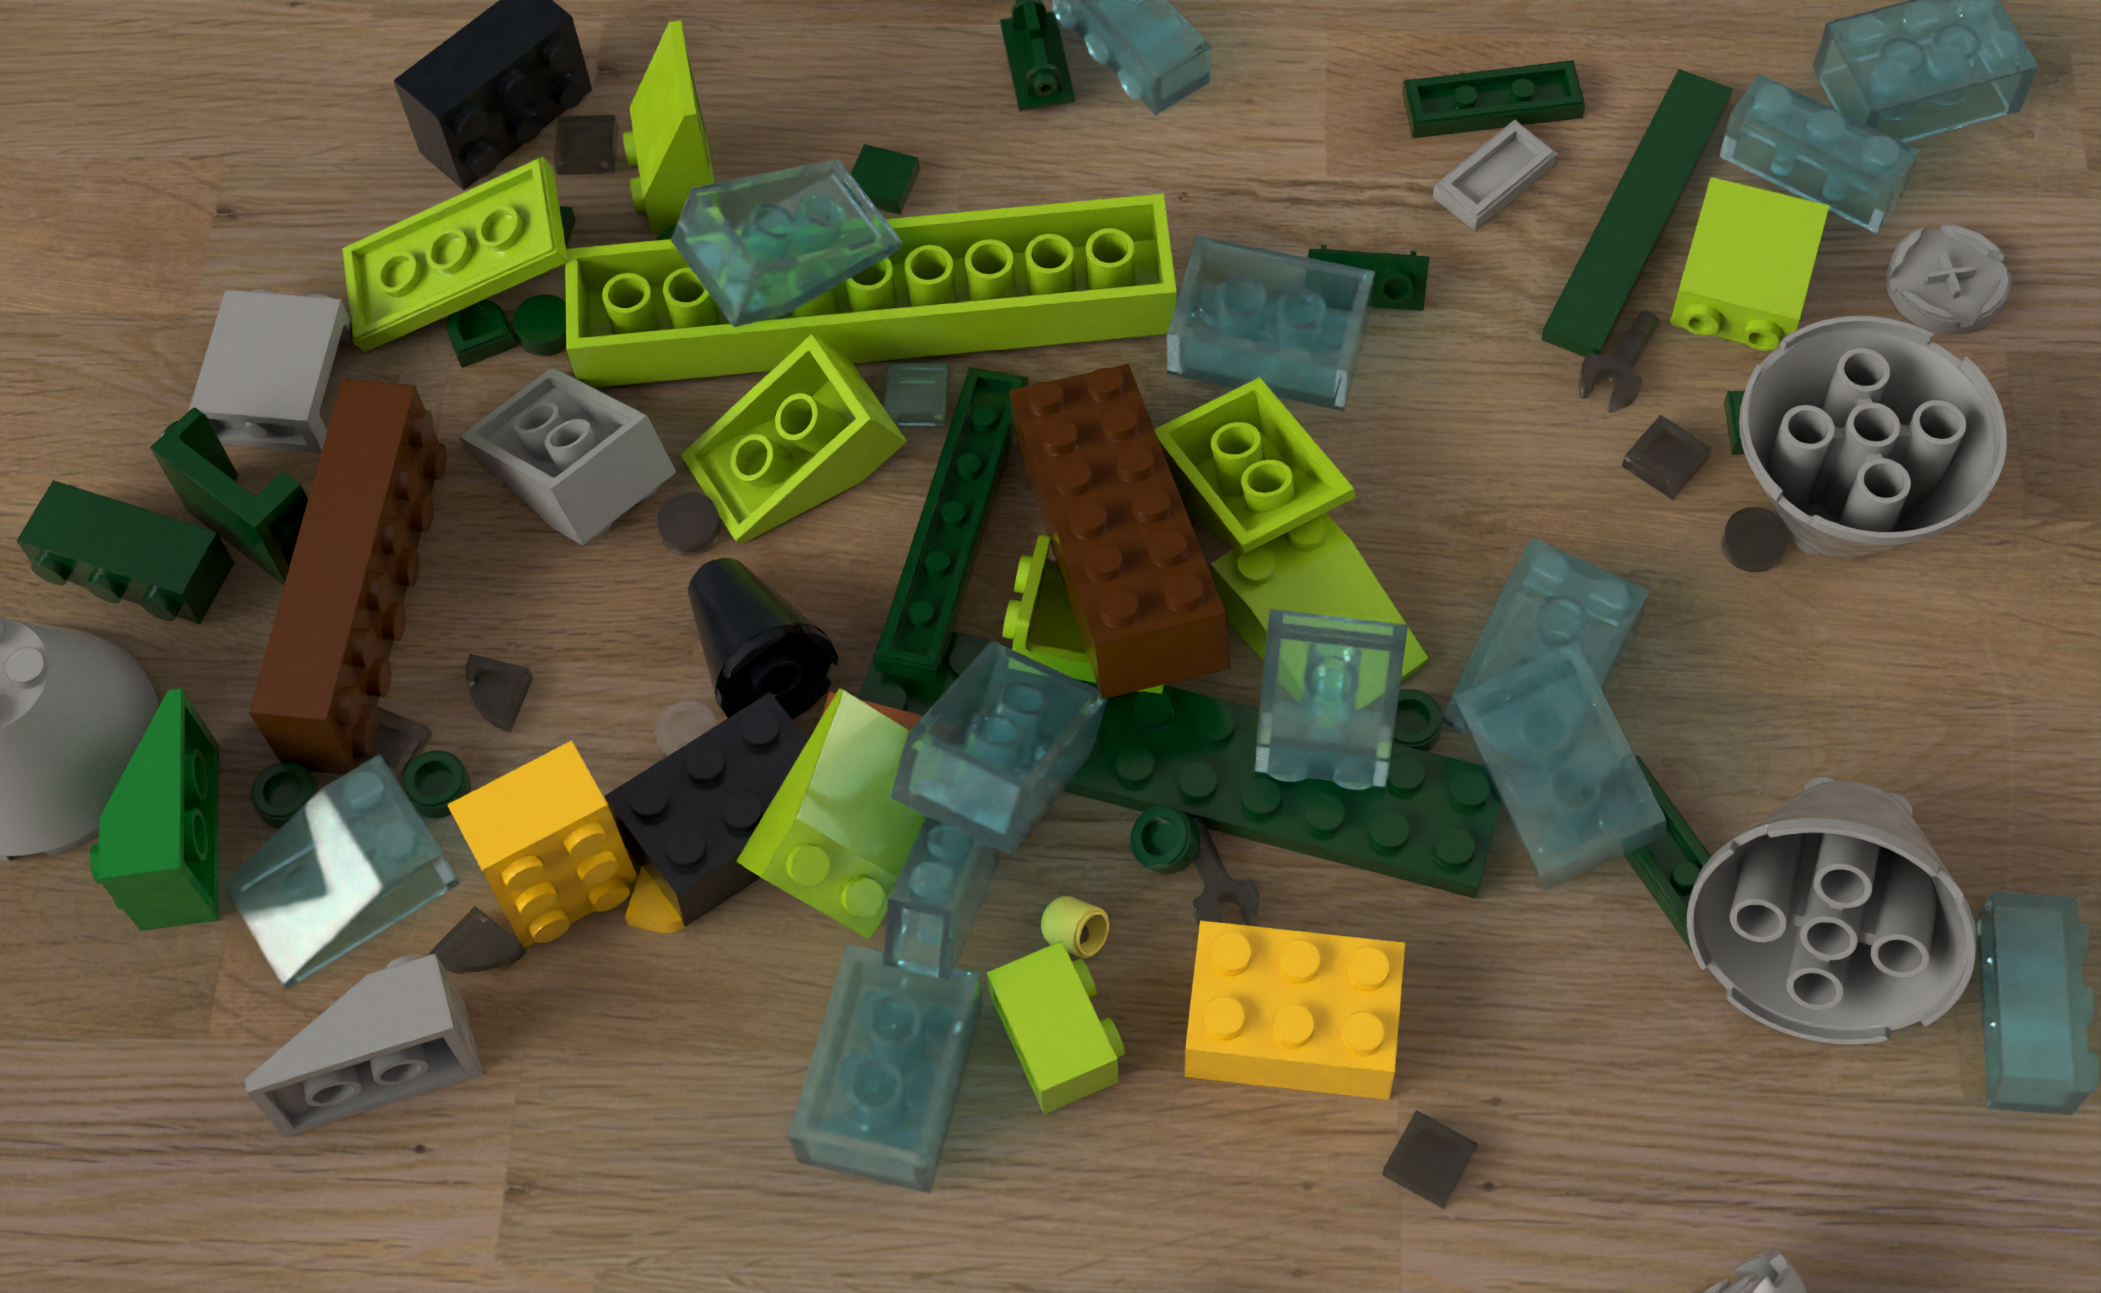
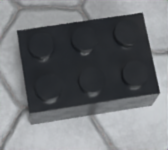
[393,0,592,190]
[604,692,808,927]

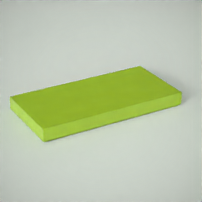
[342,157,568,352]

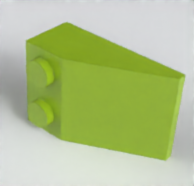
[623,20,721,235]
[680,334,907,545]
[1154,377,1356,554]
[1210,513,1429,729]
[736,688,948,940]

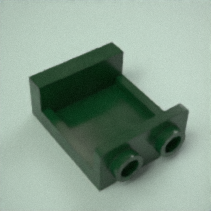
[150,407,308,585]

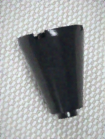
[688,558,838,719]

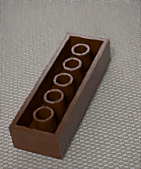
[1009,364,1231,699]
[249,379,447,776]

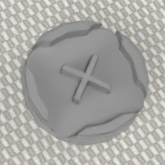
[1885,225,2012,334]

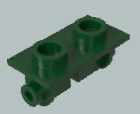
[1000,0,1075,111]
[1304,244,1429,311]

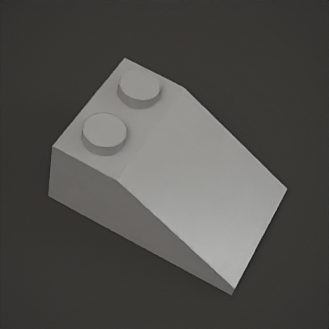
[459,367,676,546]
[244,953,483,1137]

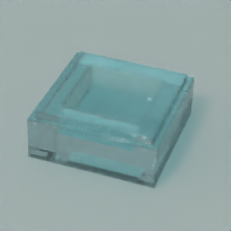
[884,363,949,426]

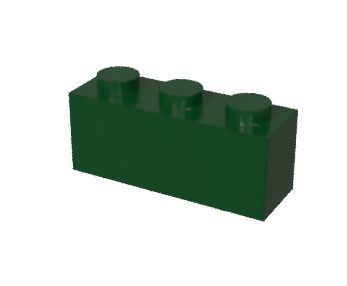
[17,480,235,624]

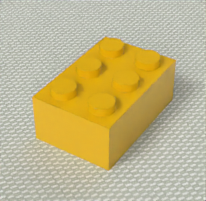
[447,740,638,949]
[1185,921,1405,1100]

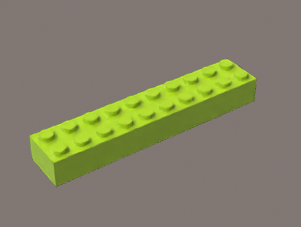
[565,193,1177,388]

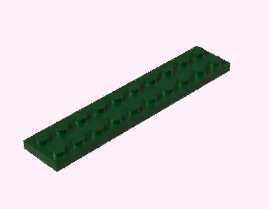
[858,622,1508,899]

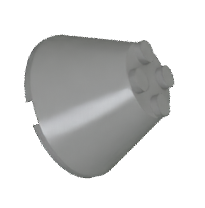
[1739,316,2007,559]
[0,618,161,861]
[1687,777,1977,1045]

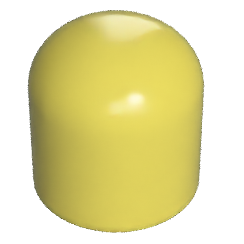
[1041,896,1109,959]

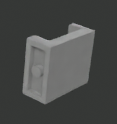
[189,289,353,453]

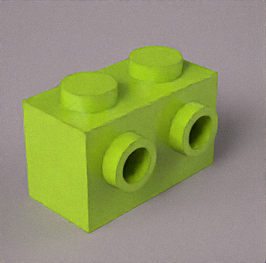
[987,941,1125,1114]

